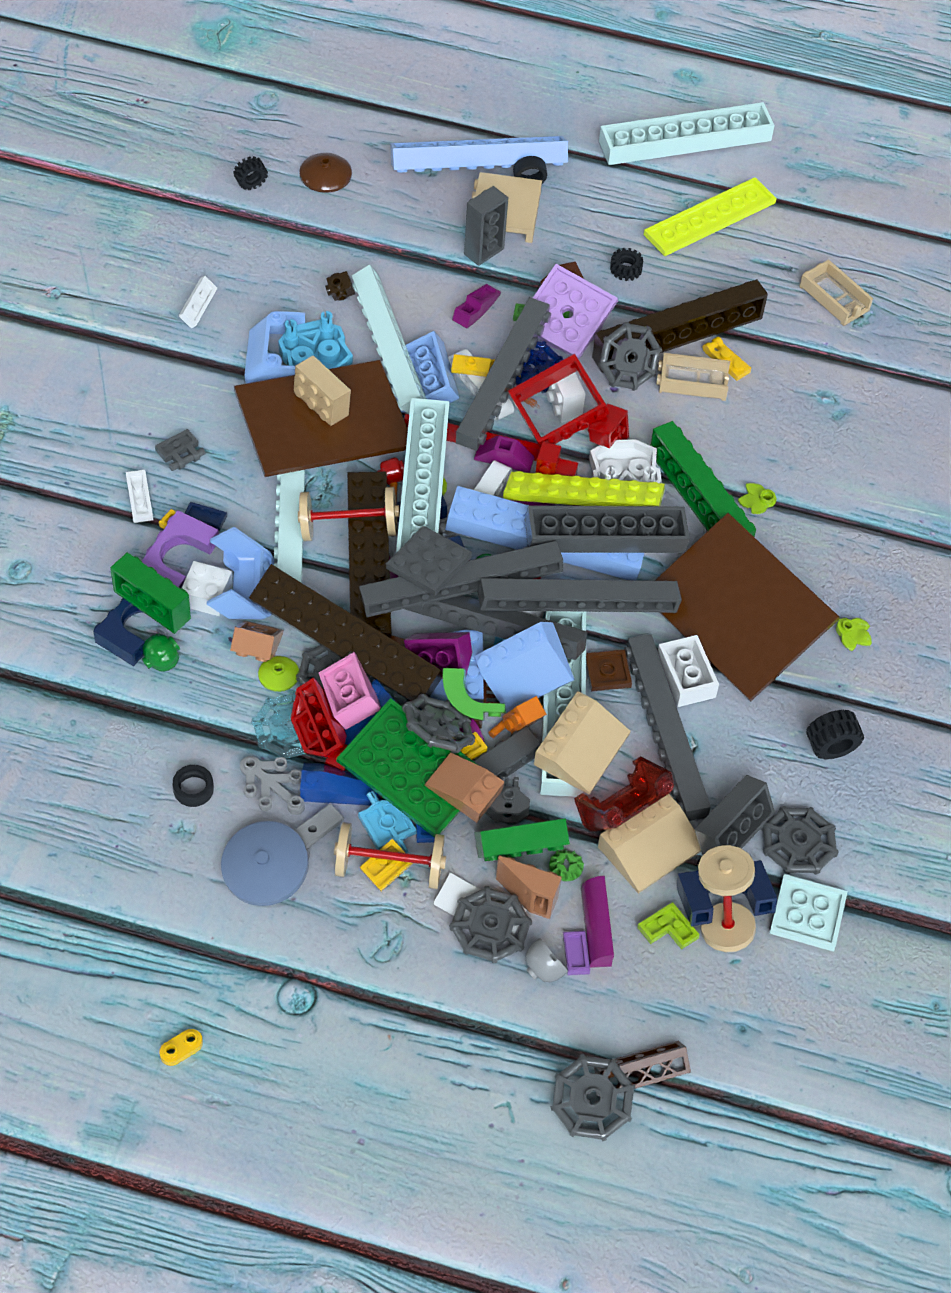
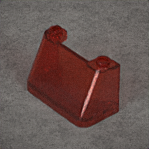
[574,756,674,832]

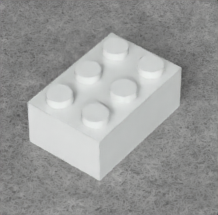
[658,635,719,707]

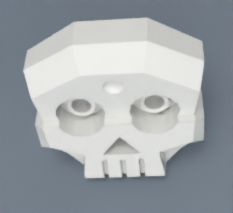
[589,439,662,483]

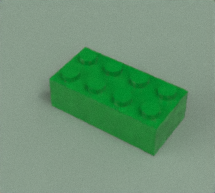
[110,552,191,634]
[474,818,570,861]

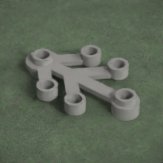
[240,756,305,815]

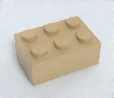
[294,355,351,426]

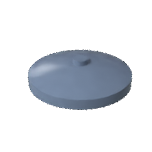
[221,821,309,906]

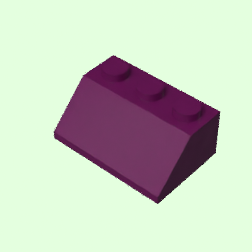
[404,632,472,679]

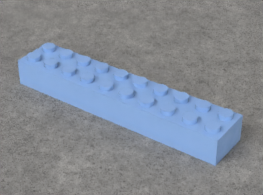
[390,136,568,173]
[445,486,644,581]

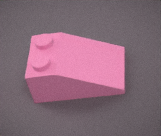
[319,652,381,730]

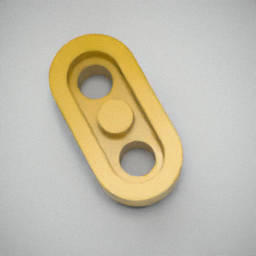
[159,1029,203,1066]

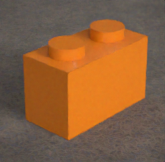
[502,696,547,734]

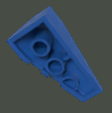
[300,763,385,806]

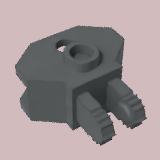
[486,776,530,824]

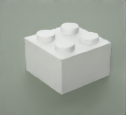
[546,372,585,423]
[182,561,233,616]

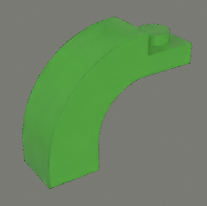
[443,668,506,721]

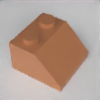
[230,621,284,662]

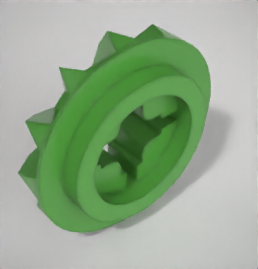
[549,848,584,881]

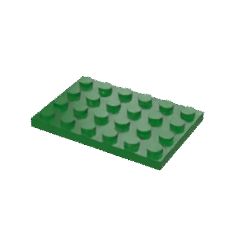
[336,698,478,838]

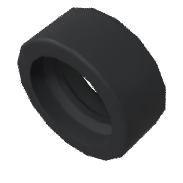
[513,156,548,184]
[172,765,214,807]

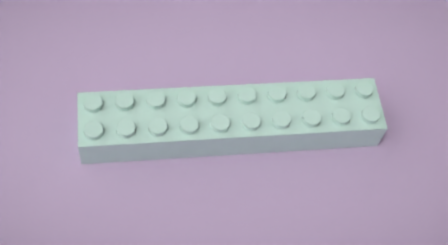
[599,102,775,165]
[396,398,449,553]
[540,611,586,797]

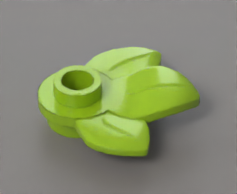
[738,483,777,514]
[836,618,872,651]

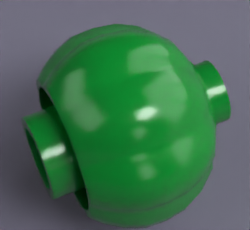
[142,634,180,672]

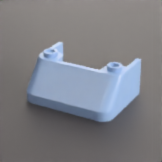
[245,311,305,384]
[207,527,274,620]

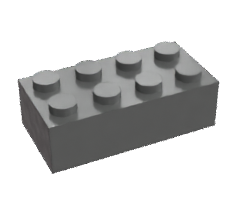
[464,186,509,266]
[695,775,775,855]

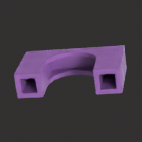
[142,510,219,588]

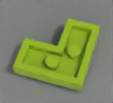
[637,902,700,950]

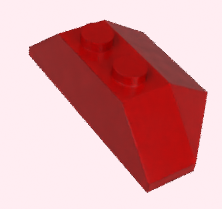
[291,678,347,757]

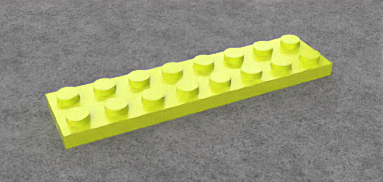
[643,177,777,256]
[503,471,665,506]

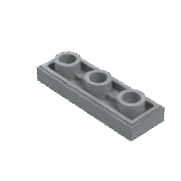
[294,804,344,849]

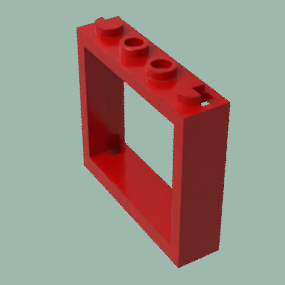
[508,354,609,448]

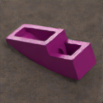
[452,284,501,328]

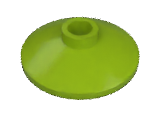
[258,656,299,692]

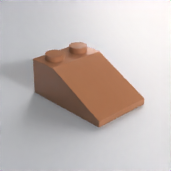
[425,753,504,823]

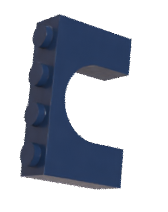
[93,598,145,667]
[677,860,777,927]

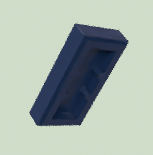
[185,502,227,531]

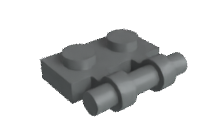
[155,429,206,471]

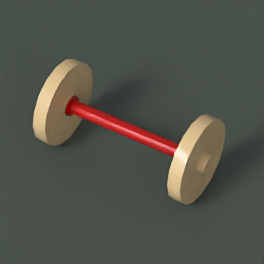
[298,487,400,541]
[334,822,446,889]
[698,845,756,952]

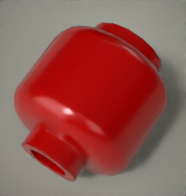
[377,457,404,485]

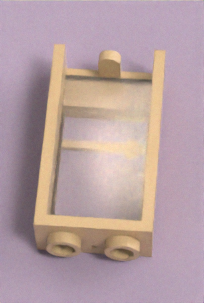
[800,259,873,326]
[656,353,730,401]

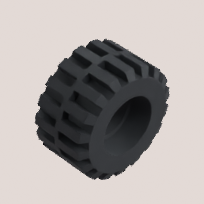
[806,709,864,760]

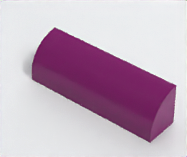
[581,876,614,968]

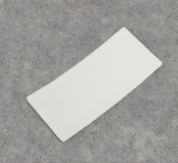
[434,873,527,936]

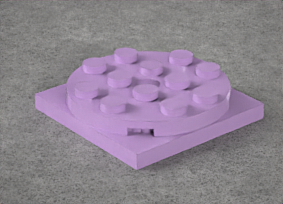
[533,264,618,360]

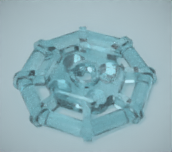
[251,692,306,760]

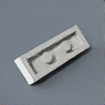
[179,276,217,328]
[126,470,153,523]

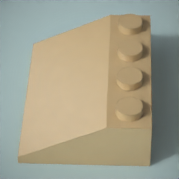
[534,691,631,795]
[598,791,701,894]

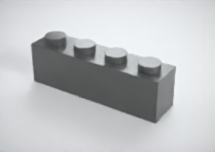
[474,726,541,778]

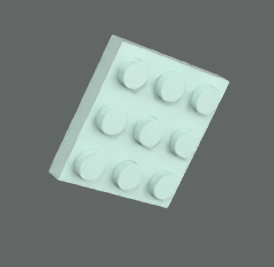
[769,874,848,952]

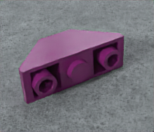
[474,436,535,473]

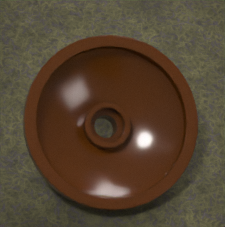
[300,153,352,193]

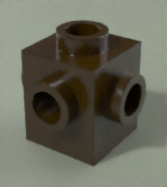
[325,271,355,301]

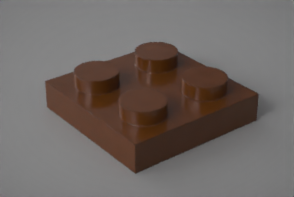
[586,649,632,692]

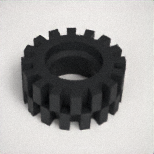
[233,156,268,190]
[610,248,644,281]

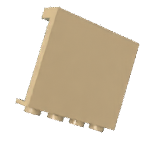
[472,172,542,243]

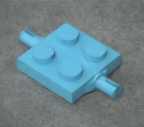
[358,791,417,853]

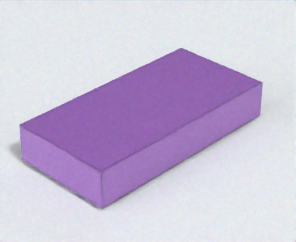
[563,931,590,975]

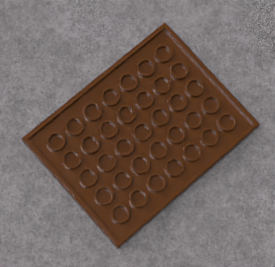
[234,360,408,477]
[655,513,840,702]

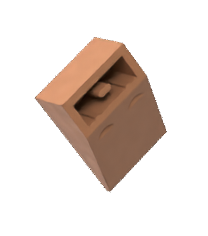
[496,856,562,919]

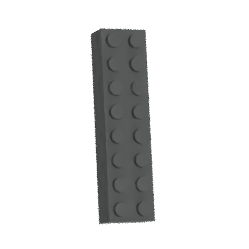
[524,506,690,553]

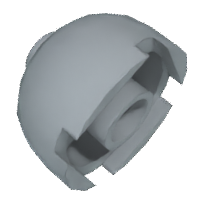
[526,938,568,983]

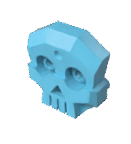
[278,311,353,369]

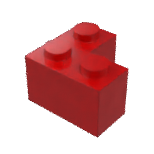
[588,403,629,449]
[536,442,579,476]

